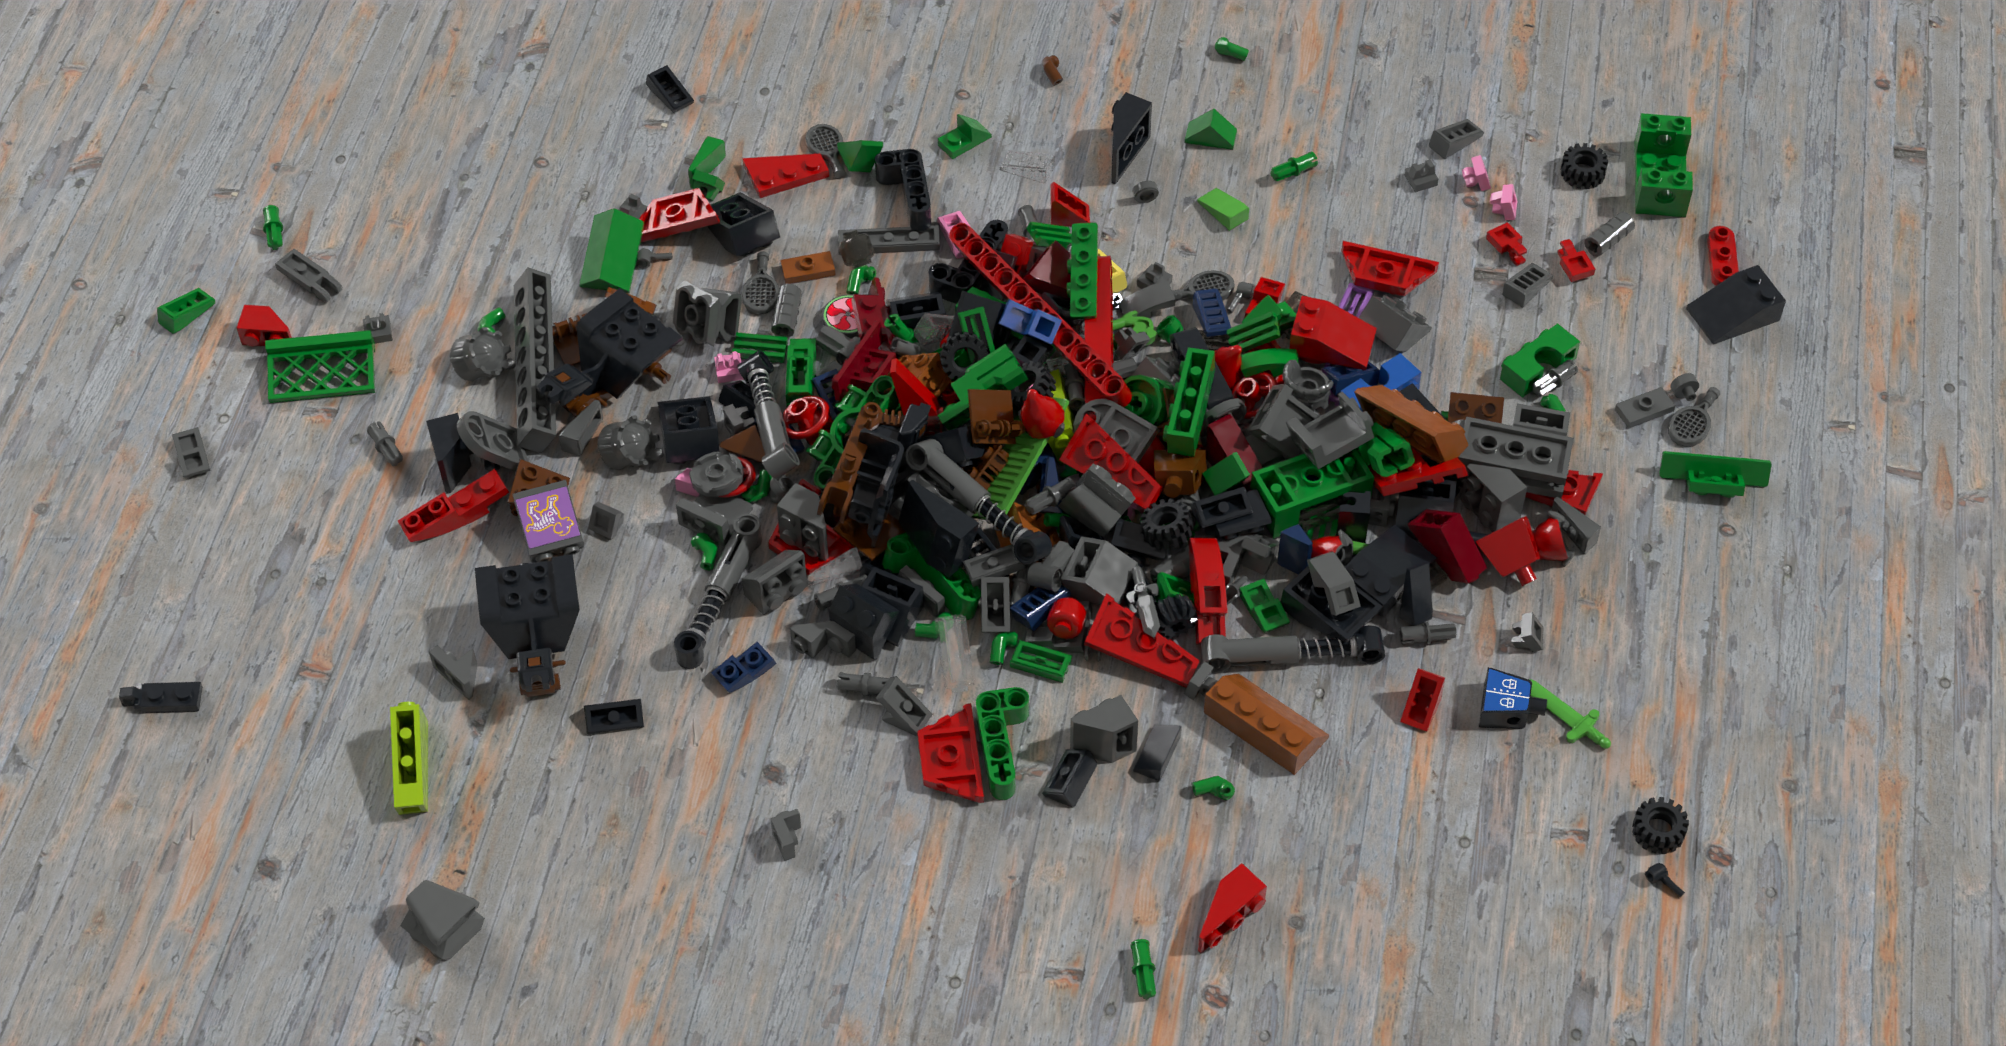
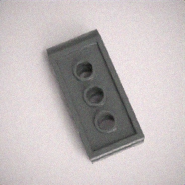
[1449,417,1574,499]

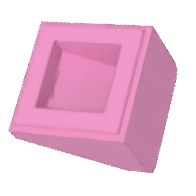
[675,468,699,497]

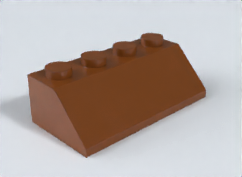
[1354,385,1469,464]
[1204,673,1329,775]

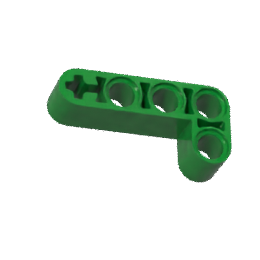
[882,533,981,620]
[976,687,1029,800]

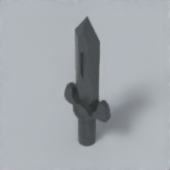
[1126,566,1160,638]

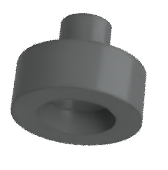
[1670,373,1699,401]

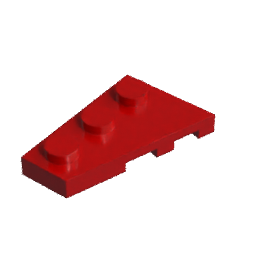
[742,153,830,198]
[1525,470,1603,516]

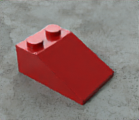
[1289,296,1377,370]

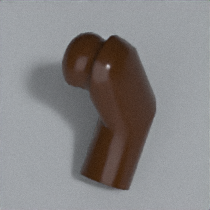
[1042,55,1063,86]

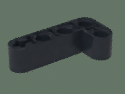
[875,149,932,231]
[928,220,1008,304]
[1170,327,1233,413]

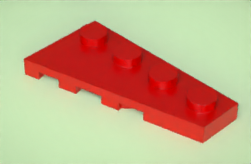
[1059,413,1164,509]
[1084,593,1200,688]

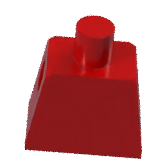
[1476,516,1541,586]

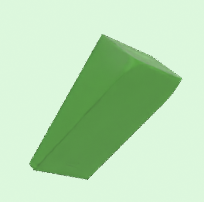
[1197,188,1249,231]

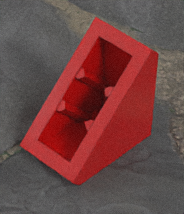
[1050,182,1090,227]
[1400,668,1445,732]

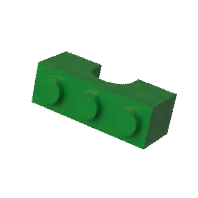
[1500,323,1580,398]

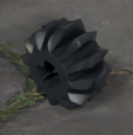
[1155,594,1198,639]

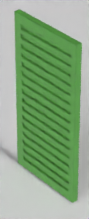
[971,397,1070,521]

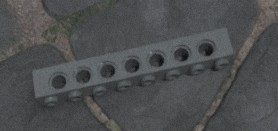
[513,267,556,453]

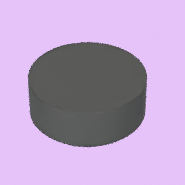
[1132,181,1159,203]

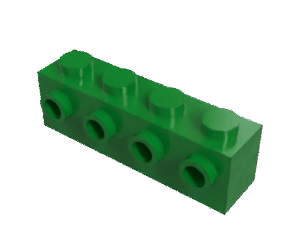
[1163,347,1215,457]

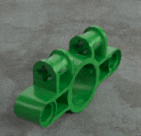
[806,375,900,491]

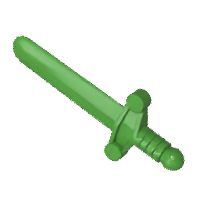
[1529,679,1611,749]

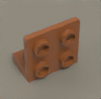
[883,353,952,398]

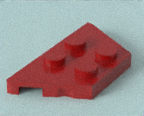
[639,188,720,243]
[1341,241,1439,296]
[917,703,984,803]

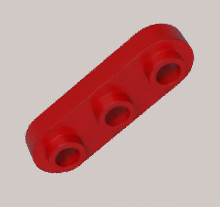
[1707,226,1739,286]

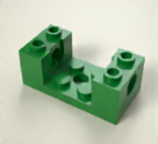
[1634,113,1693,218]
[1250,448,1374,538]

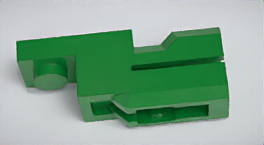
[785,338,817,407]
[938,344,1028,430]
[1356,422,1415,477]

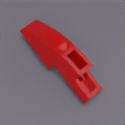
[397,469,509,542]
[1189,538,1228,645]

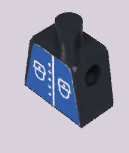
[1479,667,1547,729]

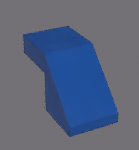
[998,300,1062,345]

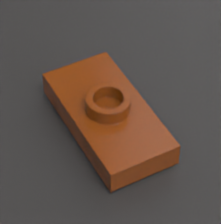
[780,251,836,284]

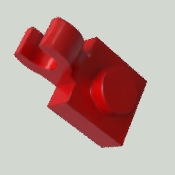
[1486,222,1527,266]
[1557,239,1596,282]

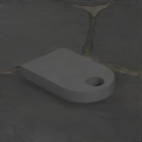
[1073,399,1160,463]
[457,411,529,472]

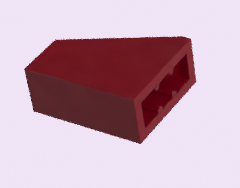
[1023,240,1071,299]
[1206,414,1263,489]
[1407,509,1487,584]

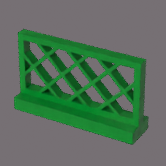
[265,330,375,403]

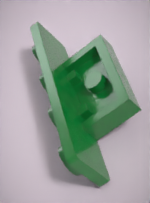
[1067,223,1098,319]
[1659,451,1772,498]

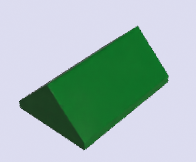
[579,208,644,293]

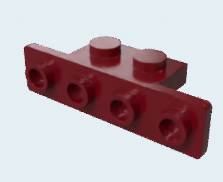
[851,277,899,359]
[832,321,896,401]

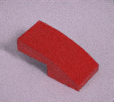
[1244,277,1285,318]

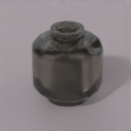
[838,230,875,269]

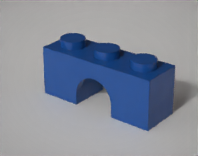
[1339,353,1422,412]

